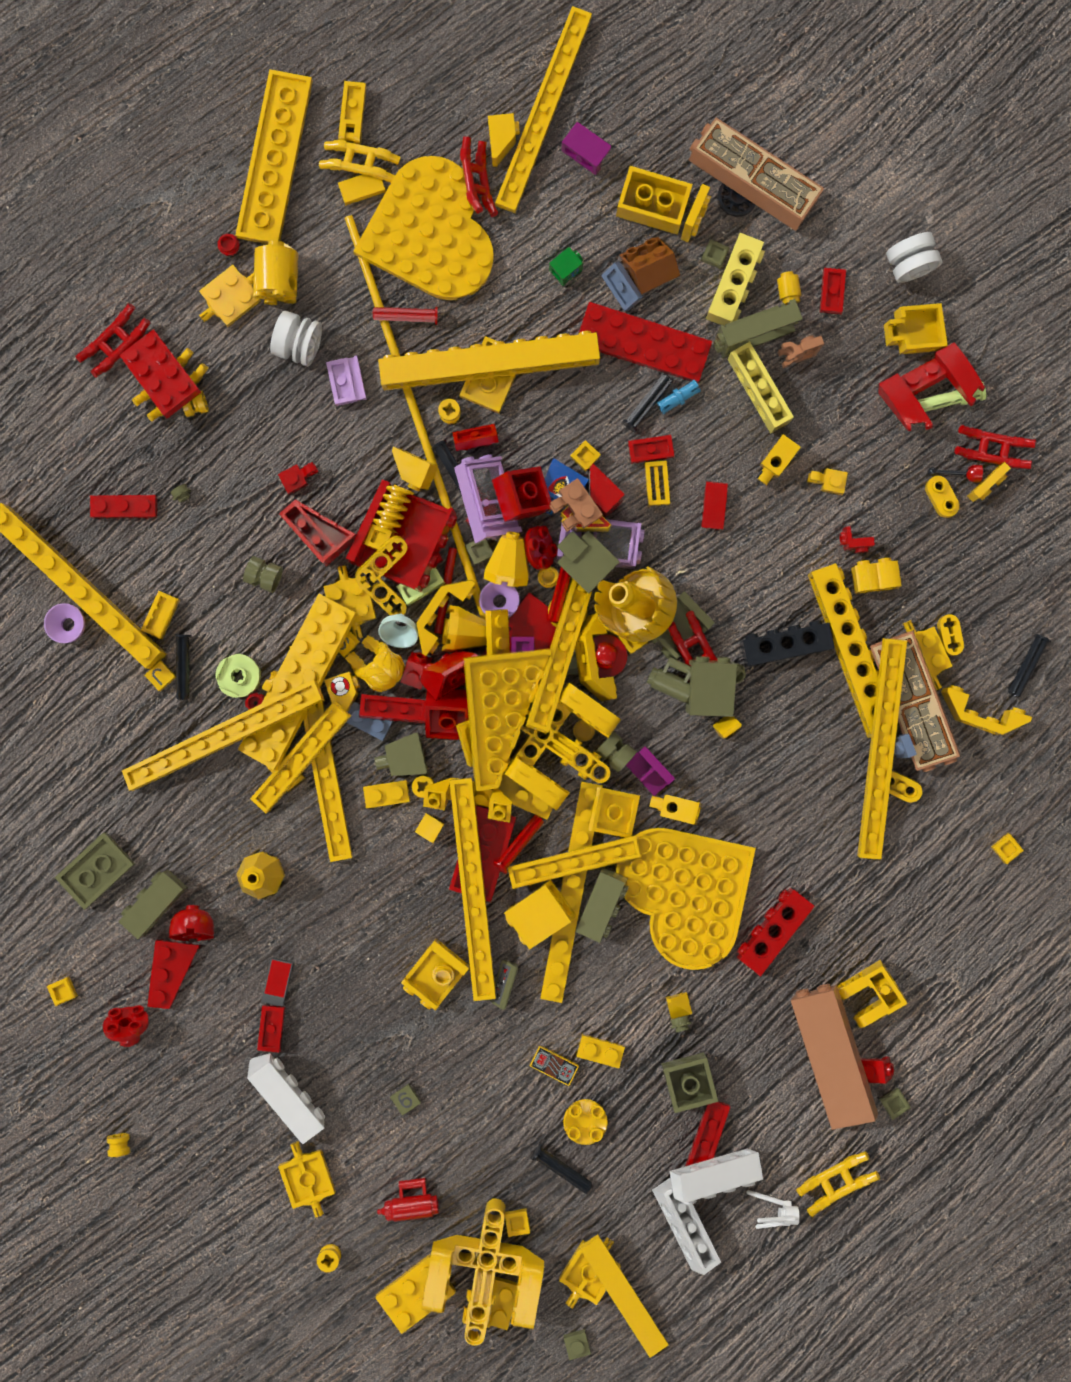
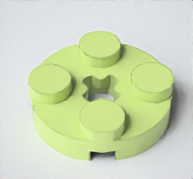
[216,654,261,698]

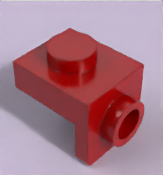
[839,526,875,553]
[401,652,432,690]
[861,1056,894,1084]

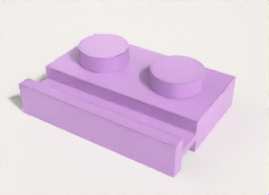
[326,356,367,406]

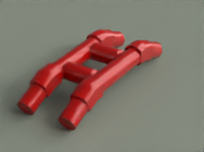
[460,136,498,217]
[75,303,151,378]
[954,425,1036,469]
[668,611,717,666]

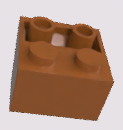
[620,237,680,294]

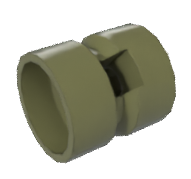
[243,556,283,593]
[595,731,637,773]

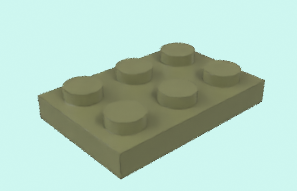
[55,832,135,910]

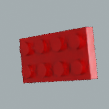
[119,329,202,419]
[449,805,516,902]

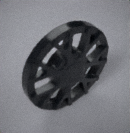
[717,183,756,217]

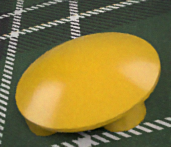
[563,1099,608,1145]

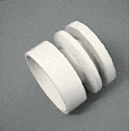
[270,310,322,367]

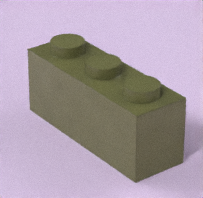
[575,868,629,943]
[118,870,188,939]

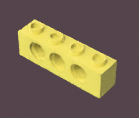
[706,233,765,326]
[727,342,794,434]

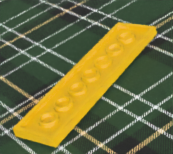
[235,69,313,244]
[238,594,358,770]

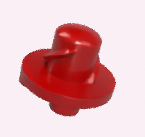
[524,526,558,570]
[593,634,627,678]
[103,1005,149,1047]

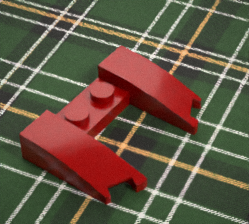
[878,342,985,432]

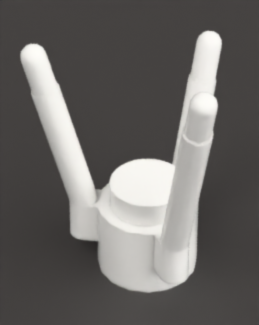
[746,1190,799,1229]

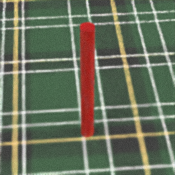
[434,547,457,635]

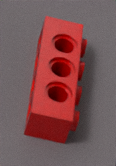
[737,888,815,977]

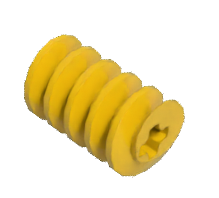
[373,485,414,534]

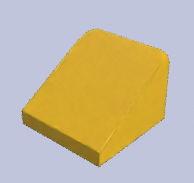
[713,716,742,739]
[415,813,445,843]

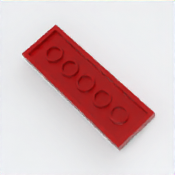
[578,302,712,384]

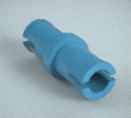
[657,380,701,414]

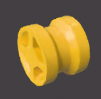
[438,399,461,424]
[412,776,434,798]
[106,1133,131,1157]
[317,1244,341,1272]

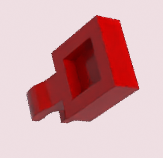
[278,462,319,495]

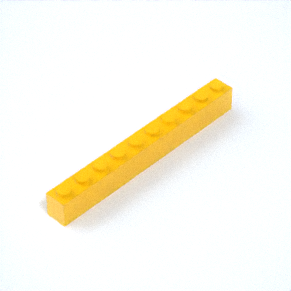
[378,331,600,391]
[0,503,167,669]

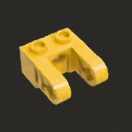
[838,959,908,1028]

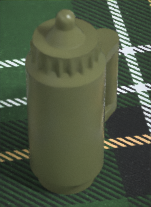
[646,657,691,703]

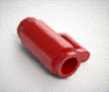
[377,1178,439,1222]

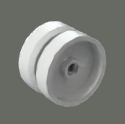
[886,232,943,283]

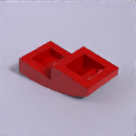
[701,481,728,529]

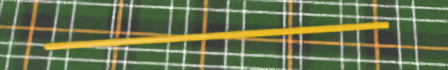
[345,215,486,620]

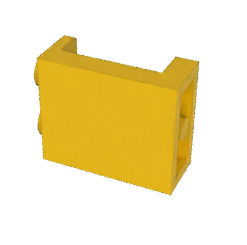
[504,880,576,950]
[401,938,470,1011]

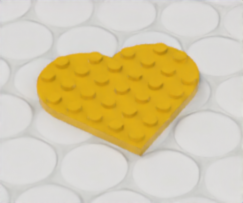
[353,156,493,300]
[616,828,756,970]

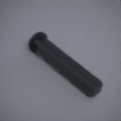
[622,374,672,432]
[431,439,461,493]
[1008,634,1051,697]
[174,635,192,700]
[531,1144,592,1194]

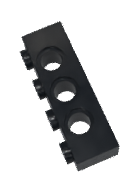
[740,620,834,667]

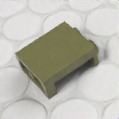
[651,591,715,660]
[685,656,737,717]

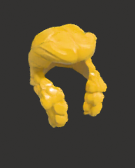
[345,635,405,692]

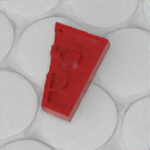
[147,939,201,1009]

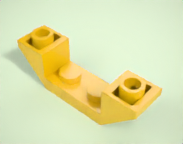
[416,580,476,656]
[575,613,617,701]
[941,685,1032,735]
[423,778,512,822]

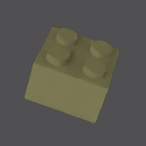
[661,1052,718,1113]

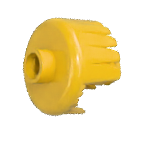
[594,566,677,642]

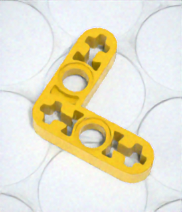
[355,536,407,616]

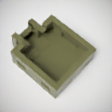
[557,531,620,594]

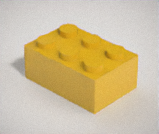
[616,166,693,235]

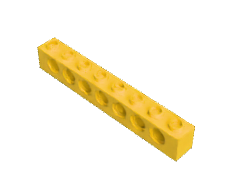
[808,563,879,738]

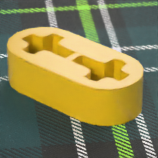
[937,614,964,656]

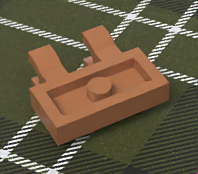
[777,335,824,368]
[550,478,603,532]

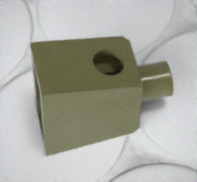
[374,732,428,776]

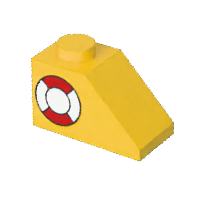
[324,672,360,712]

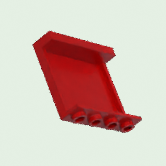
[346,479,457,593]

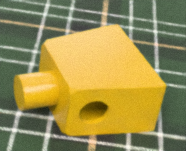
[756,434,801,486]
[649,794,702,825]

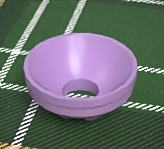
[479,582,519,618]
[44,603,86,643]

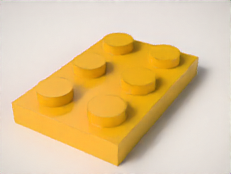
[459,336,516,414]
[375,1254,456,1334]

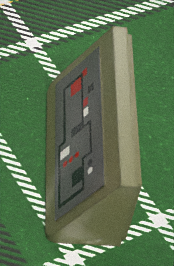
[490,960,518,1010]

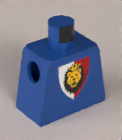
[545,458,589,515]

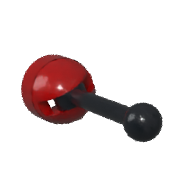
[928,465,983,483]

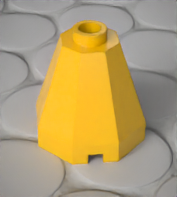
[484,531,530,587]
[442,605,487,652]
[236,851,285,899]

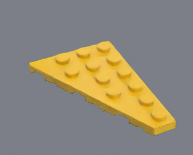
[464,649,551,791]

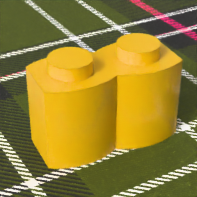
[851,558,902,594]

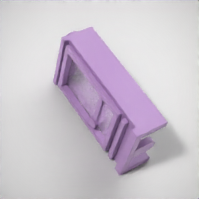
[454,454,522,543]
[557,518,645,569]

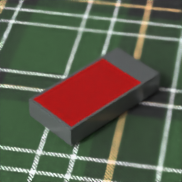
[261,957,294,1007]

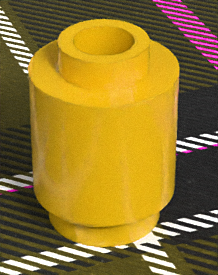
[777,271,802,305]

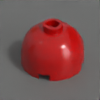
[169,905,215,941]

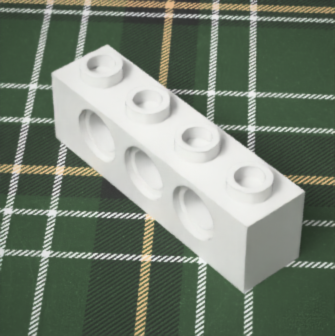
[652,1178,721,1275]

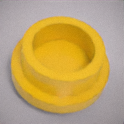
[538,566,559,588]
[573,720,595,742]
[432,964,455,986]

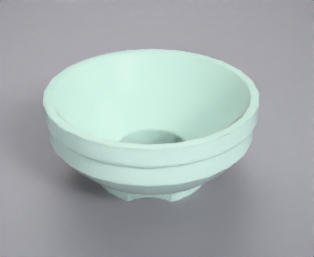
[378,614,418,648]

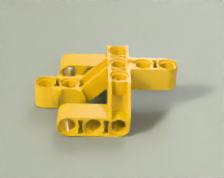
[504,683,621,811]
[422,1198,544,1346]

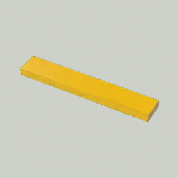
[250,701,351,813]
[508,835,642,889]
[579,1234,668,1358]

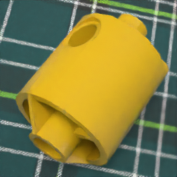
[253,241,298,305]

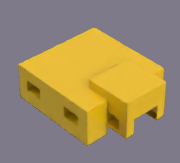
[884,303,948,354]

